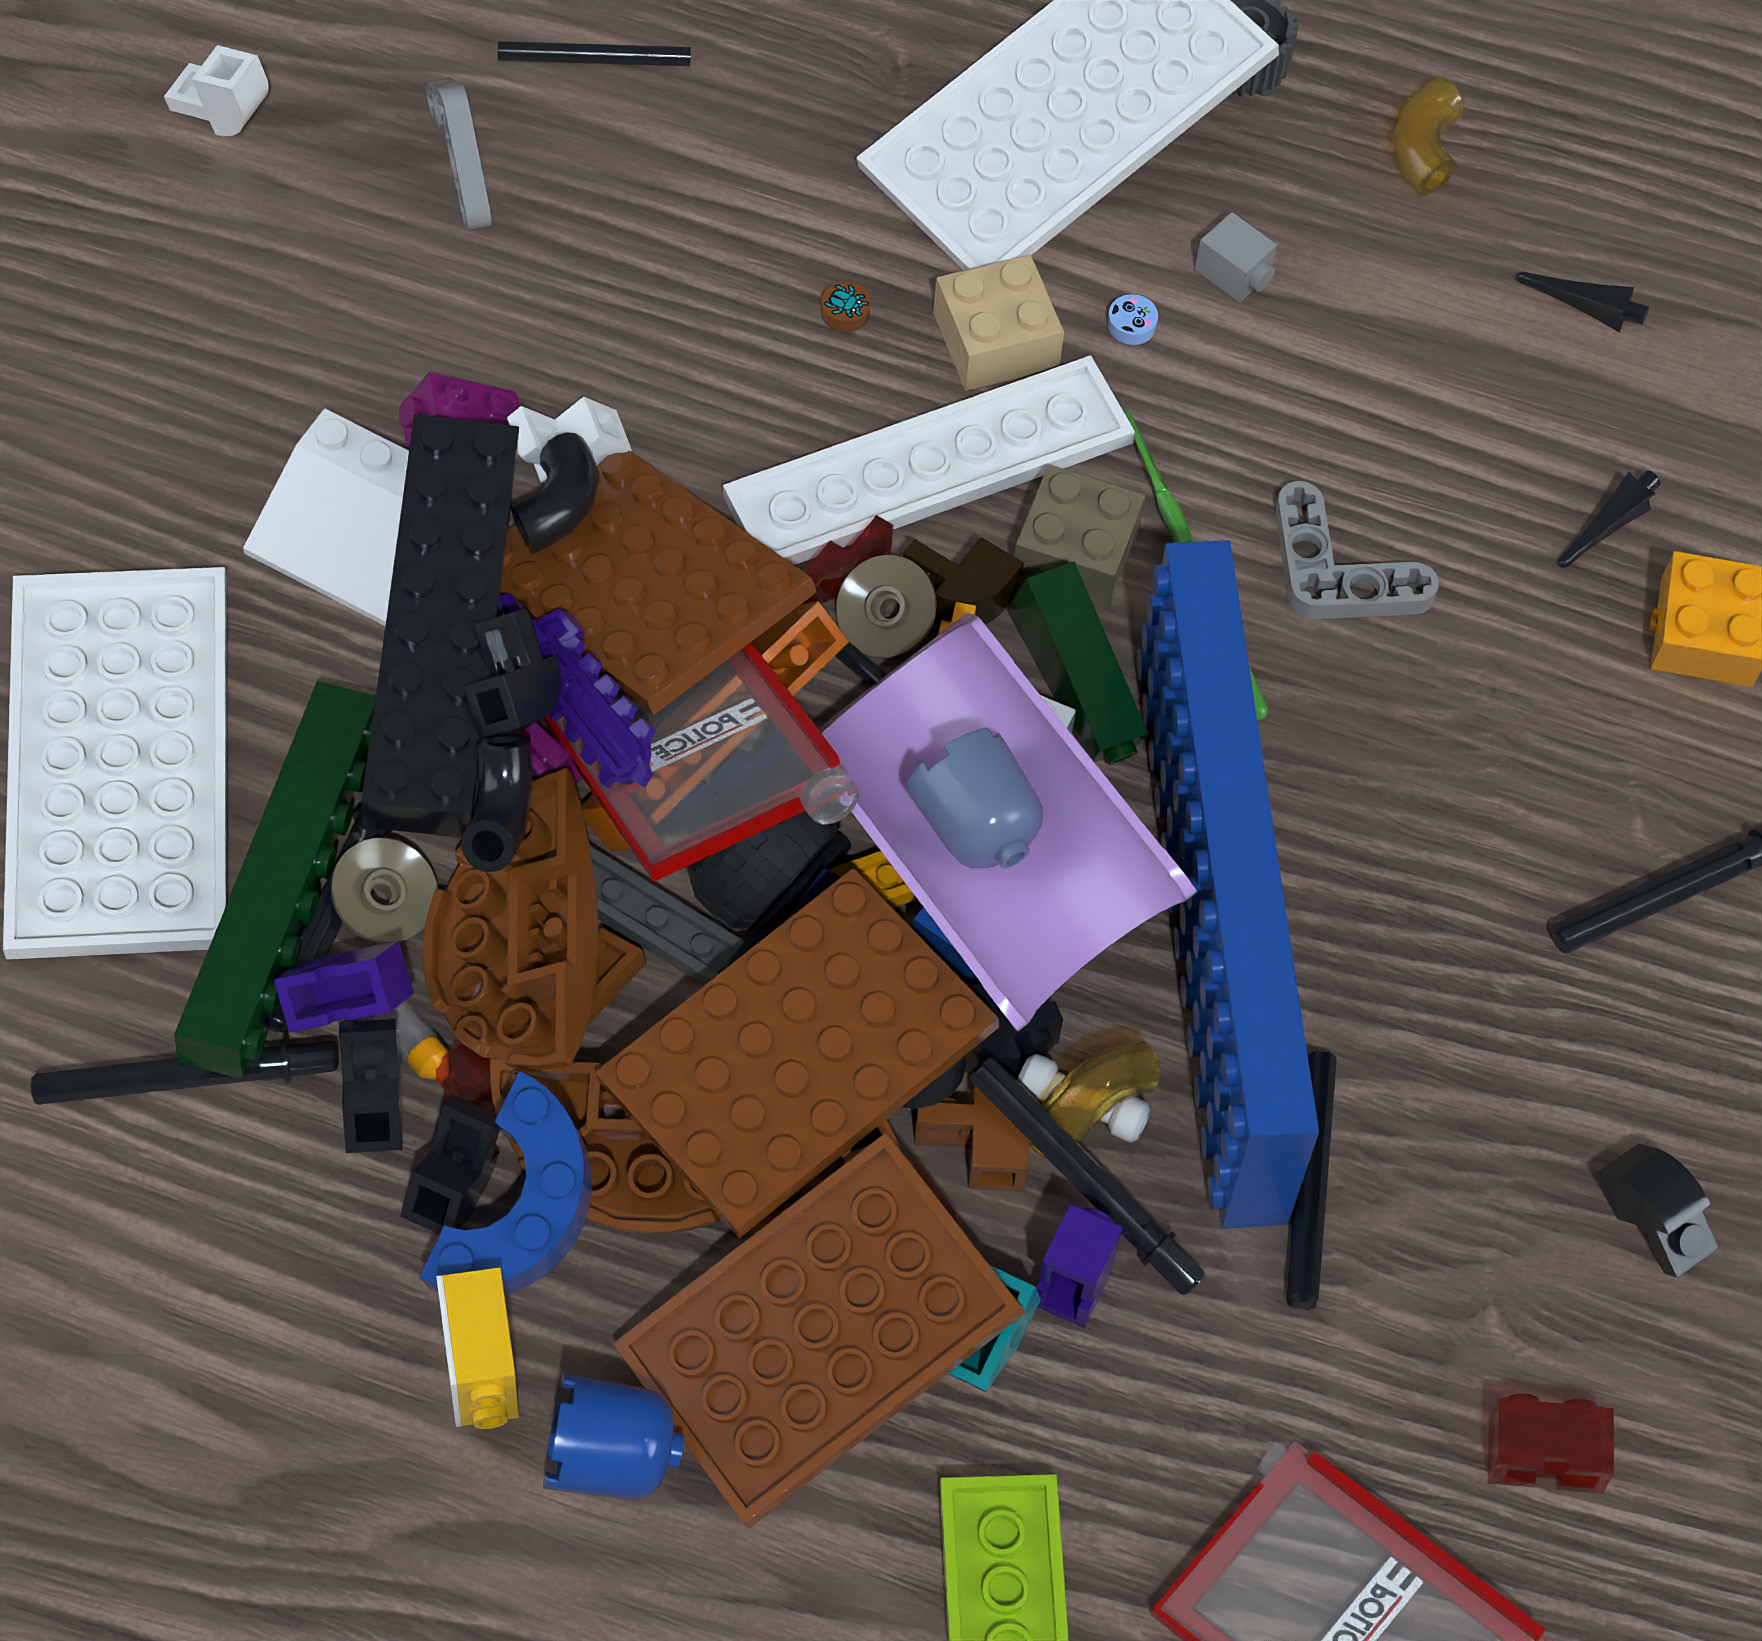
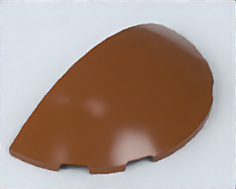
[422,768,598,1070]
[490,1059,721,1234]

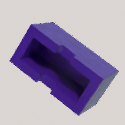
[274,941,414,1033]
[1037,1204,1123,1328]

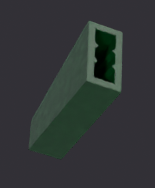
[1007,561,1148,765]

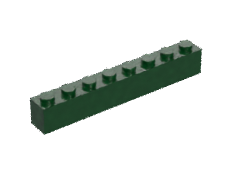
[174,681,376,1079]

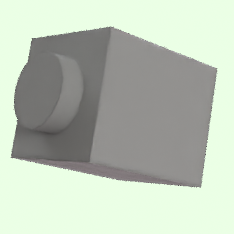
[1195,212,1277,303]

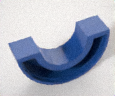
[419,1071,592,1295]

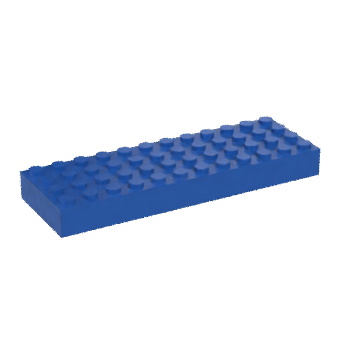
[1136,540,1319,1229]

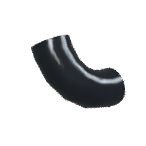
[511,433,600,554]
[461,733,532,872]

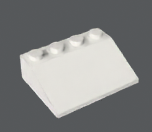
[243,408,409,626]

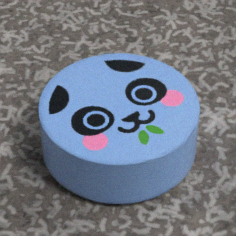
[1107,294,1158,345]

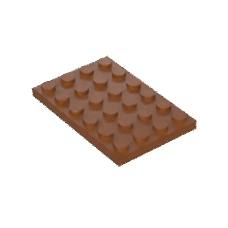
[500,451,817,716]
[595,868,999,1238]
[613,1133,1025,1529]

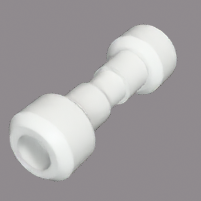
[1017,1053,1151,1143]

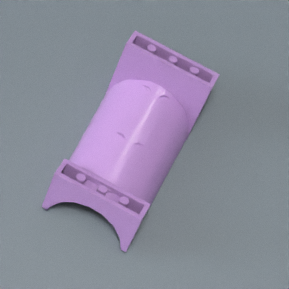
[818,612,1197,1031]

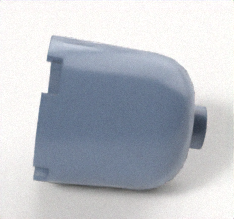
[906,728,1043,869]

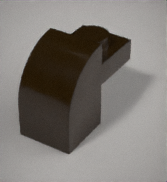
[903,537,1024,625]

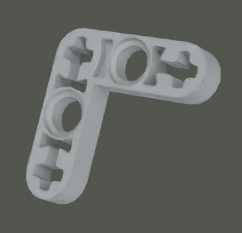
[425,77,492,231]
[1275,481,1439,619]

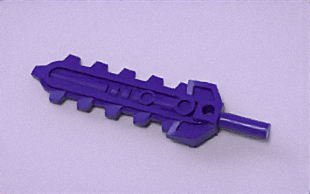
[498,593,655,788]

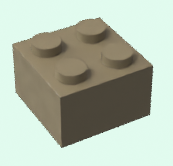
[1014,464,1146,609]

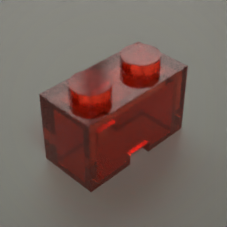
[1488,1394,1614,1494]

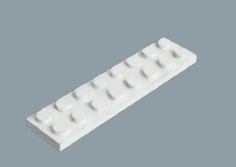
[722,355,1135,565]

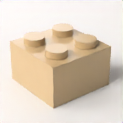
[933,254,1064,391]

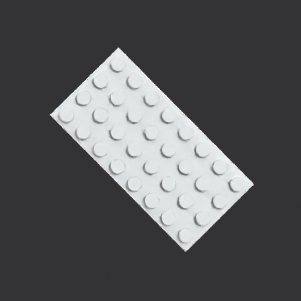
[856,0,1279,271]
[3,567,228,960]

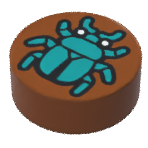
[821,281,871,332]

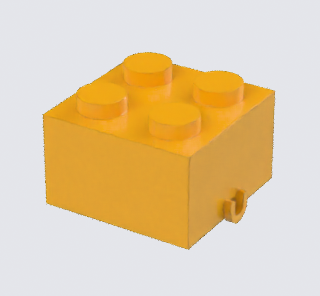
[1649,551,1762,687]

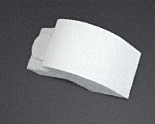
[164,45,269,136]
[507,397,632,484]

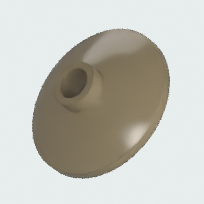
[836,555,937,659]
[330,838,438,944]

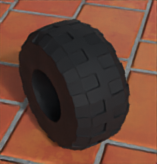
[690,774,842,931]

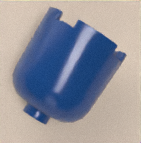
[543,1372,684,1500]

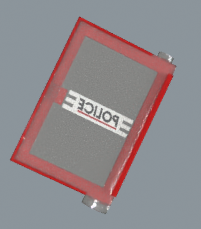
[542,642,859,882]
[1151,1441,1553,1641]

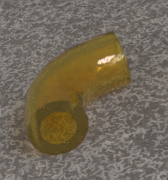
[1392,76,1463,196]
[1029,1039,1160,1159]

